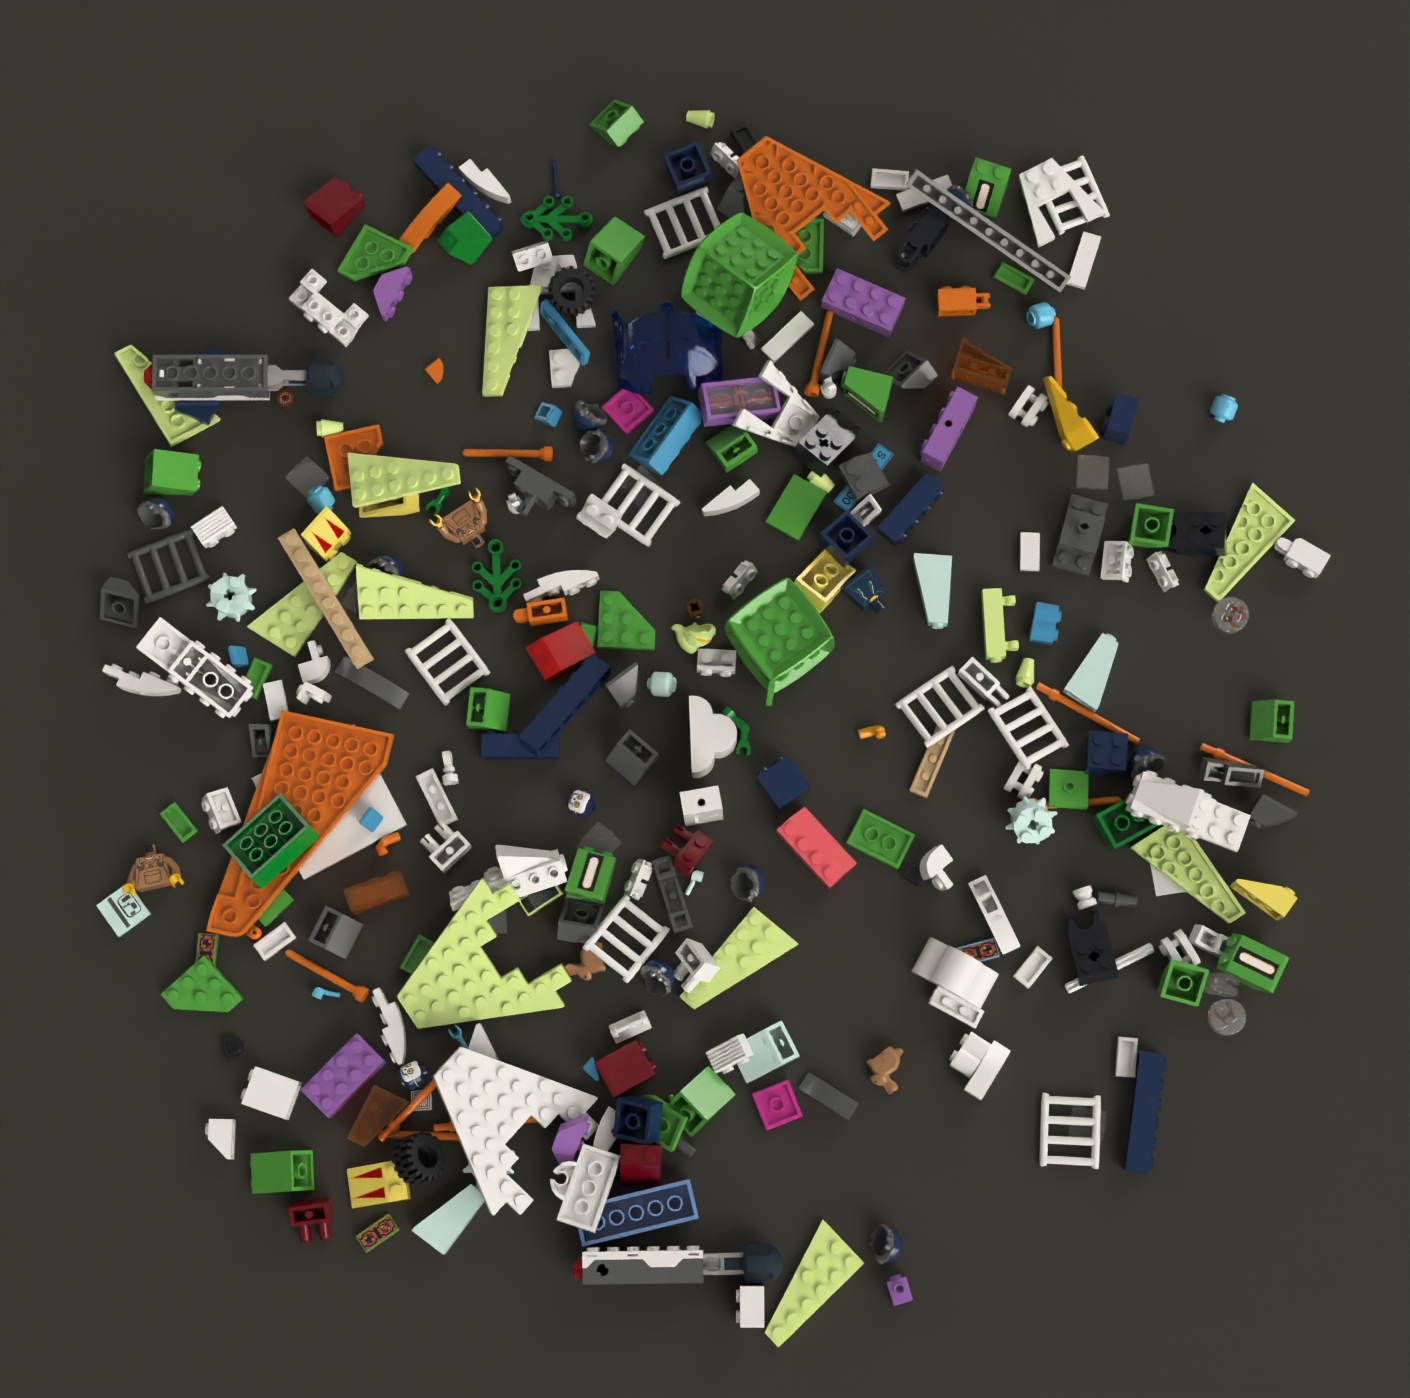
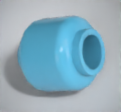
[1026,302,1056,329]
[1210,394,1238,423]
[307,485,335,513]

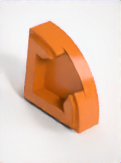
[425,358,444,384]

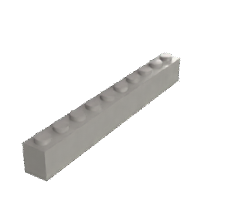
[905,169,1071,292]

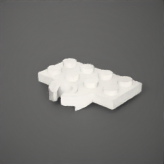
[550,1144,620,1233]

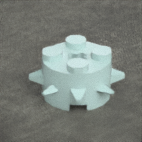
[206,573,257,622]
[1005,797,1057,844]

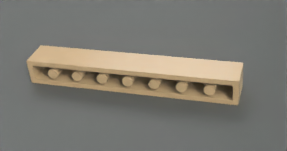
[278,528,374,669]

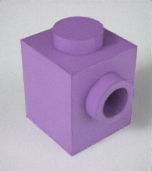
[886,1274,913,1306]

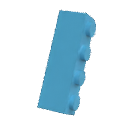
[628,395,702,476]

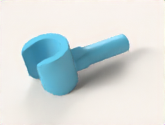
[312,987,340,1000]
[448,1024,468,1049]

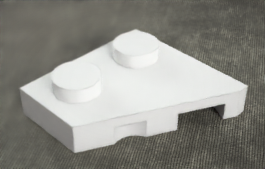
[549,349,580,388]

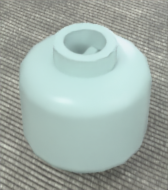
[647,672,677,697]

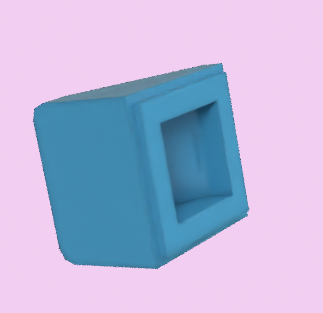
[534,402,562,427]
[228,646,249,668]
[359,807,383,832]
[583,1057,600,1081]

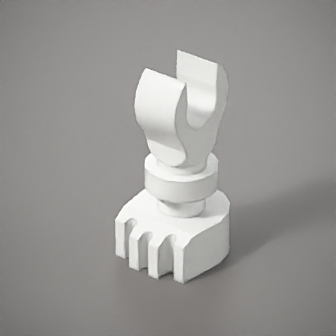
[820,376,837,399]
[506,493,522,514]
[442,750,459,786]

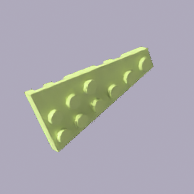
[482,285,544,397]
[114,345,220,447]
[347,453,461,508]
[1204,483,1295,603]
[247,552,358,657]
[356,563,474,619]
[1130,826,1246,924]
[679,907,799,1010]

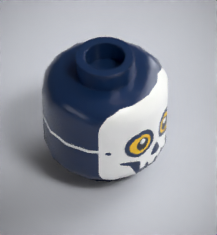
[566,789,597,817]
[398,1061,429,1090]

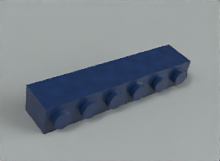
[412,145,503,238]
[519,654,611,757]
[1123,1051,1167,1173]

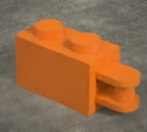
[937,286,991,317]
[513,598,568,626]

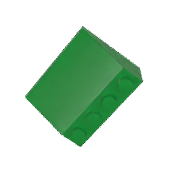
[222,793,320,889]

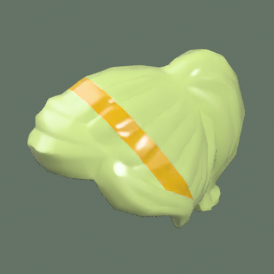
[671,622,716,654]

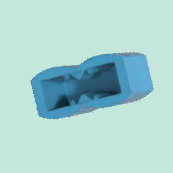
[1029,602,1062,645]

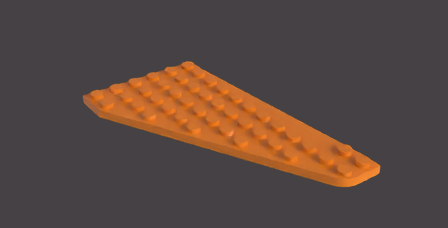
[206,710,394,937]

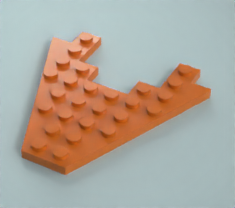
[737,136,891,301]

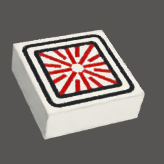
[411,1090,432,1111]

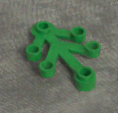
[520,196,593,241]
[472,539,522,613]

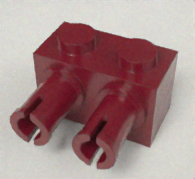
[661,824,714,877]
[288,1196,334,1243]

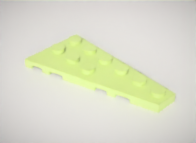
[764,1219,864,1347]

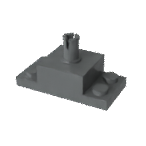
[506,455,577,517]
[1051,494,1108,577]

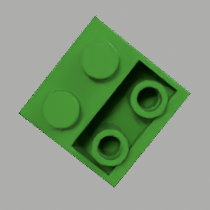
[705,425,757,473]
[466,687,510,732]
[1249,699,1295,743]

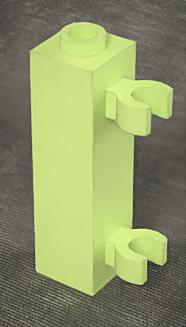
[981,588,1019,663]

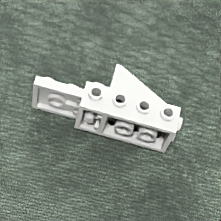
[136,617,253,719]
[1126,770,1251,852]
[449,845,568,911]

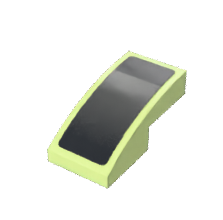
[519,885,563,916]

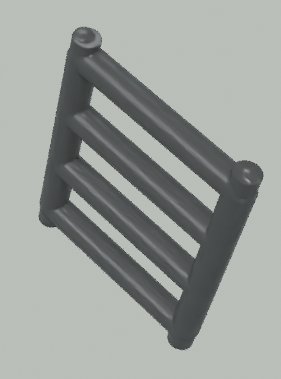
[127,529,211,604]

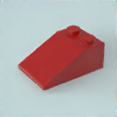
[525,622,596,683]

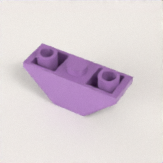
[373,266,413,322]
[552,1114,591,1165]

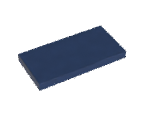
[174,346,229,426]

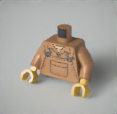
[429,488,487,548]
[122,844,184,897]

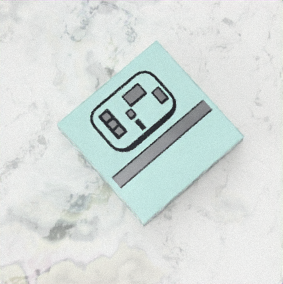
[96,886,151,937]

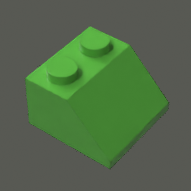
[589,99,644,148]
[1128,503,1174,548]
[1157,959,1209,1007]

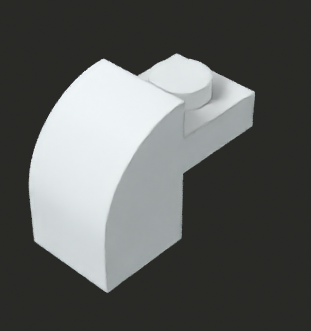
[298,640,331,684]
[920,844,953,891]

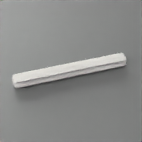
[1064,943,1154,993]

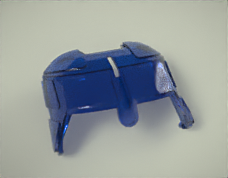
[612,302,723,394]

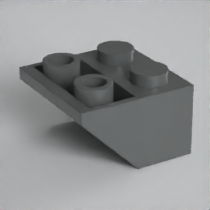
[605,729,660,786]
[308,906,363,959]

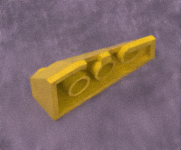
[1043,376,1099,452]

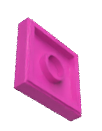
[601,383,654,436]
[752,1080,803,1131]

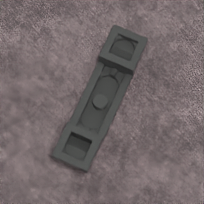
[334,656,409,710]
[652,855,693,933]

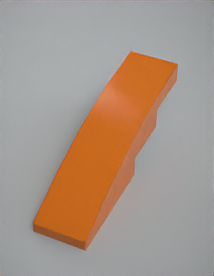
[398,183,462,253]

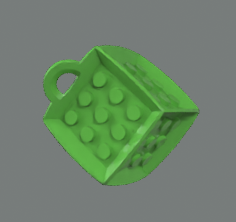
[681,212,798,338]
[724,577,835,707]

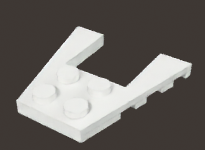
[1019,158,1104,248]
[528,255,596,331]
[732,360,820,447]

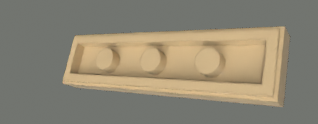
[909,723,956,799]

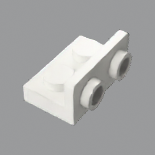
[511,241,553,272]
[576,494,623,538]
[1100,541,1134,583]
[697,649,736,677]
[296,681,332,705]
[201,787,241,834]

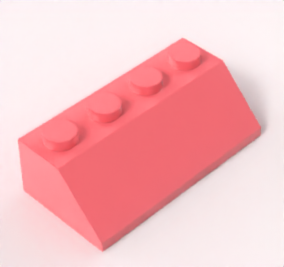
[776,807,857,890]

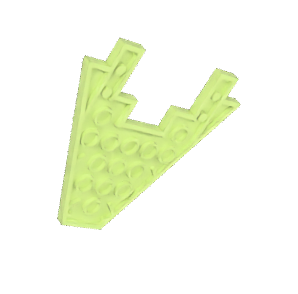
[397,878,572,1029]

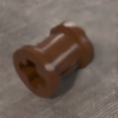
[687,599,704,619]

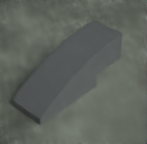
[1198,757,1264,788]
[798,1072,859,1121]

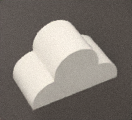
[689,696,737,778]
[911,937,999,1009]

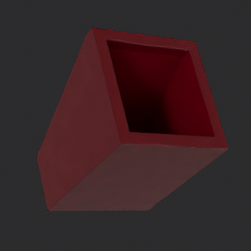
[303,177,365,238]
[594,1040,657,1099]
[620,1144,662,1187]

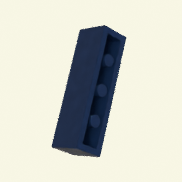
[877,472,944,546]
[481,731,560,760]

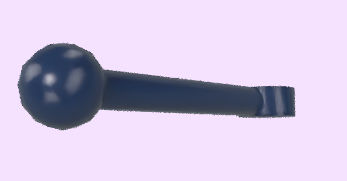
[553,161,561,198]

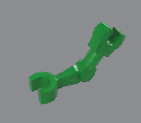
[425,487,450,517]
[722,706,751,756]

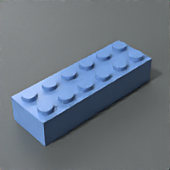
[578,1179,699,1247]

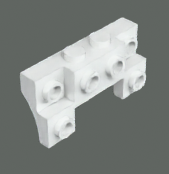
[289,269,369,347]

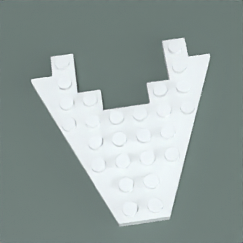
[433,1047,599,1216]

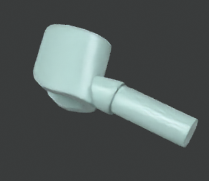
[684,870,704,896]

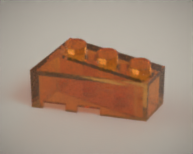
[950,337,1012,395]
[343,870,411,915]
[347,1084,409,1147]

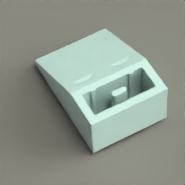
[737,1020,800,1083]

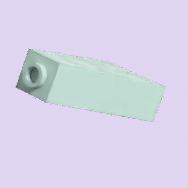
[913,553,952,629]
[1063,633,1119,713]
[412,1184,485,1255]

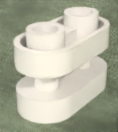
[1008,385,1049,428]
[1003,761,1044,800]
[1158,929,1201,965]

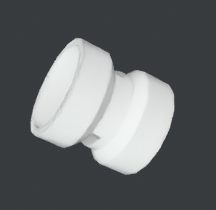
[1072,885,1097,910]

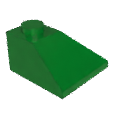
[437,212,493,265]

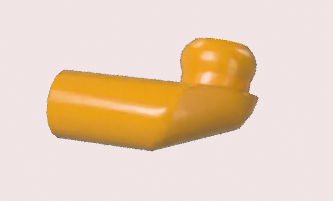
[858,725,886,739]

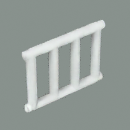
[1045,156,1110,235]
[644,186,720,259]
[601,463,680,547]
[405,618,490,706]
[895,666,985,748]
[988,687,1069,769]
[582,894,670,983]
[1039,1093,1101,1169]

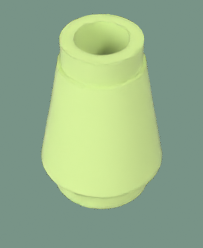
[686,110,715,129]
[316,419,343,438]
[807,471,835,493]
[1015,658,1034,688]

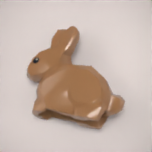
[565,936,606,981]
[866,1046,904,1094]

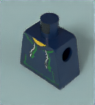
[841,565,886,614]

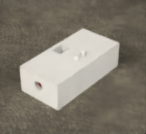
[679,786,723,826]

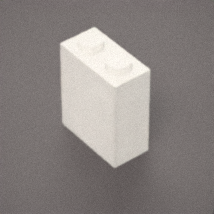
[240,1066,302,1120]

